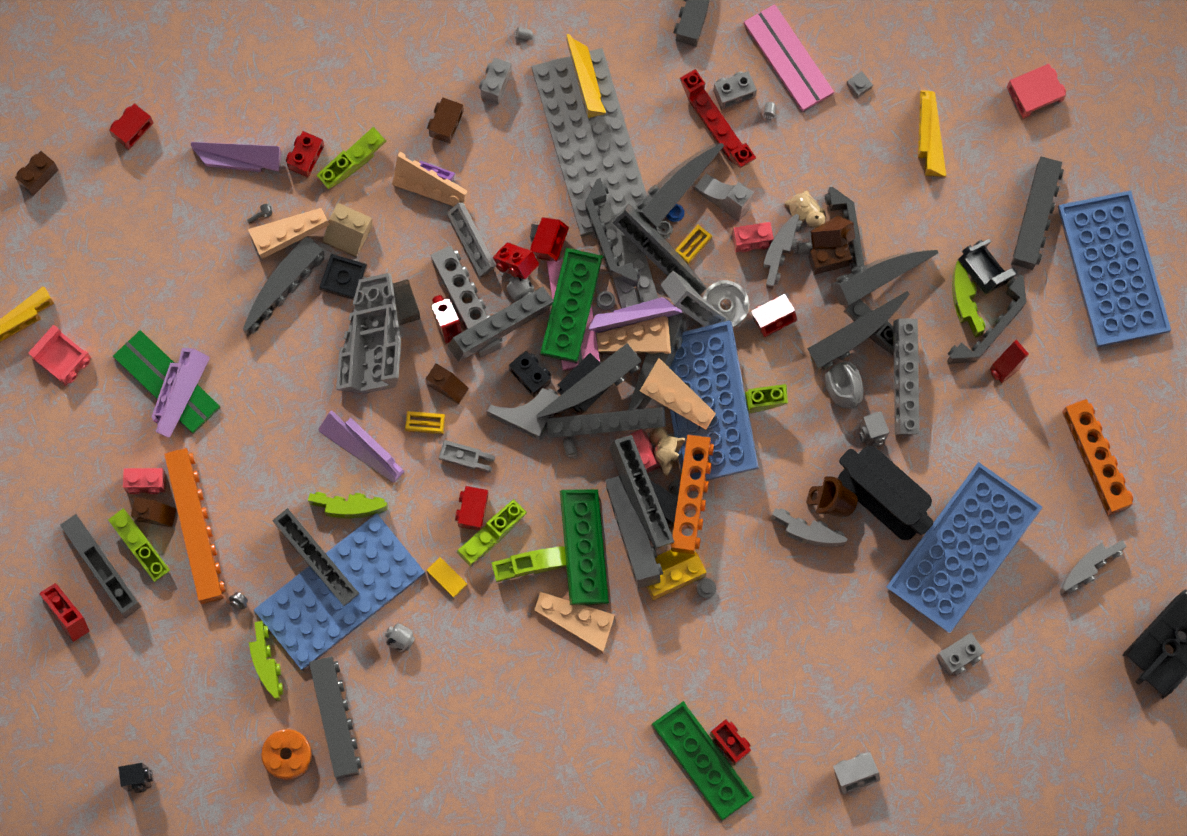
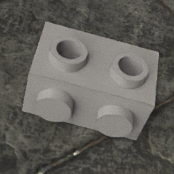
[479,57,512,104]
[713,71,757,110]
[859,411,889,448]
[936,632,984,676]
[833,752,881,795]

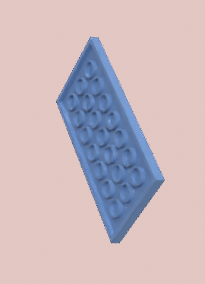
[1058,190,1171,347]
[670,320,759,481]
[886,462,1043,633]
[254,513,425,671]

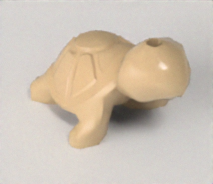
[785,191,826,228]
[650,427,686,476]

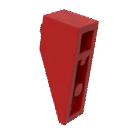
[990,339,1029,383]
[39,583,90,642]

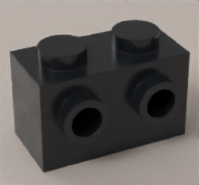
[509,351,551,397]
[118,763,154,793]

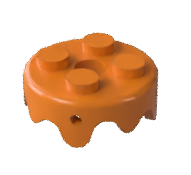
[261,729,312,780]

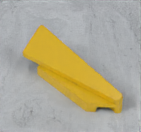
[566,34,606,118]

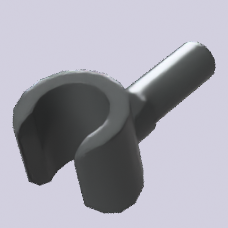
[247,204,272,224]

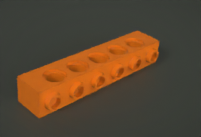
[1062,399,1133,516]
[671,435,714,555]

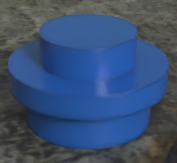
[666,204,684,222]

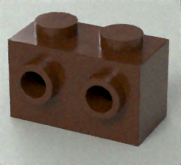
[427,97,464,144]
[15,151,59,196]
[808,244,852,275]

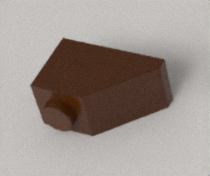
[810,216,855,249]
[426,363,469,404]
[131,497,177,528]

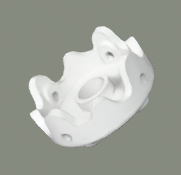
[703,280,750,327]

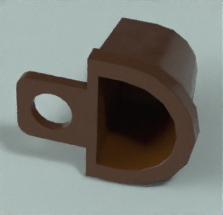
[806,476,858,517]

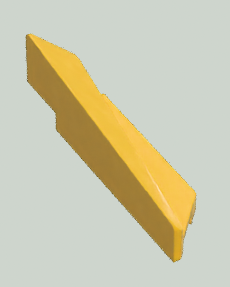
[918,90,946,177]
[0,287,54,342]

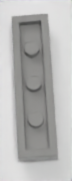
[447,203,496,277]

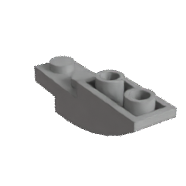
[763,214,802,289]
[771,508,848,547]
[1060,540,1127,594]

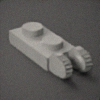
[439,440,495,473]

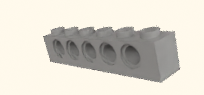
[431,245,503,358]
[893,318,919,435]

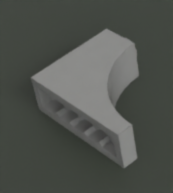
[694,173,753,222]
[661,271,726,326]
[487,388,559,441]

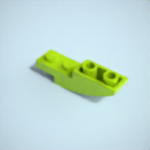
[316,127,387,189]
[952,261,986,338]
[745,384,788,414]
[308,492,388,519]
[457,499,527,566]
[108,508,170,582]
[491,546,566,582]
[249,621,283,701]

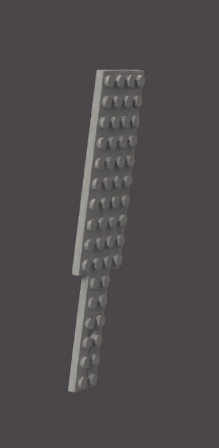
[531,48,658,309]

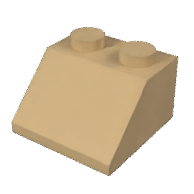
[323,203,373,257]

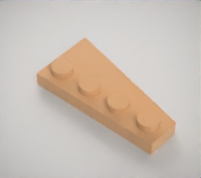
[392,152,467,206]
[248,208,330,259]
[597,316,671,354]
[640,358,716,430]
[534,592,615,653]

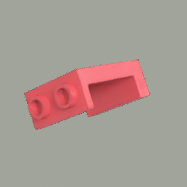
[1007,64,1066,119]
[28,325,91,386]

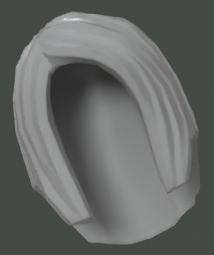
[825,362,864,409]

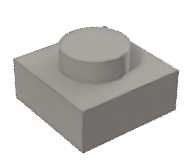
[847,71,873,98]

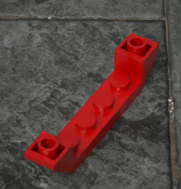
[680,69,756,168]

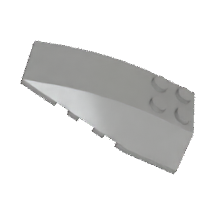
[336,273,401,393]

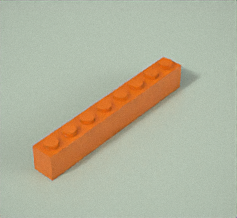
[164,448,226,604]

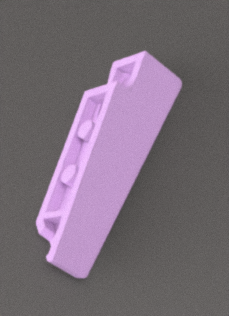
[191,142,282,172]
[589,297,682,333]
[152,348,210,438]
[319,410,405,482]

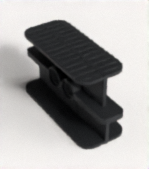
[838,446,933,540]
[1122,589,1187,699]

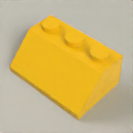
[646,550,707,601]

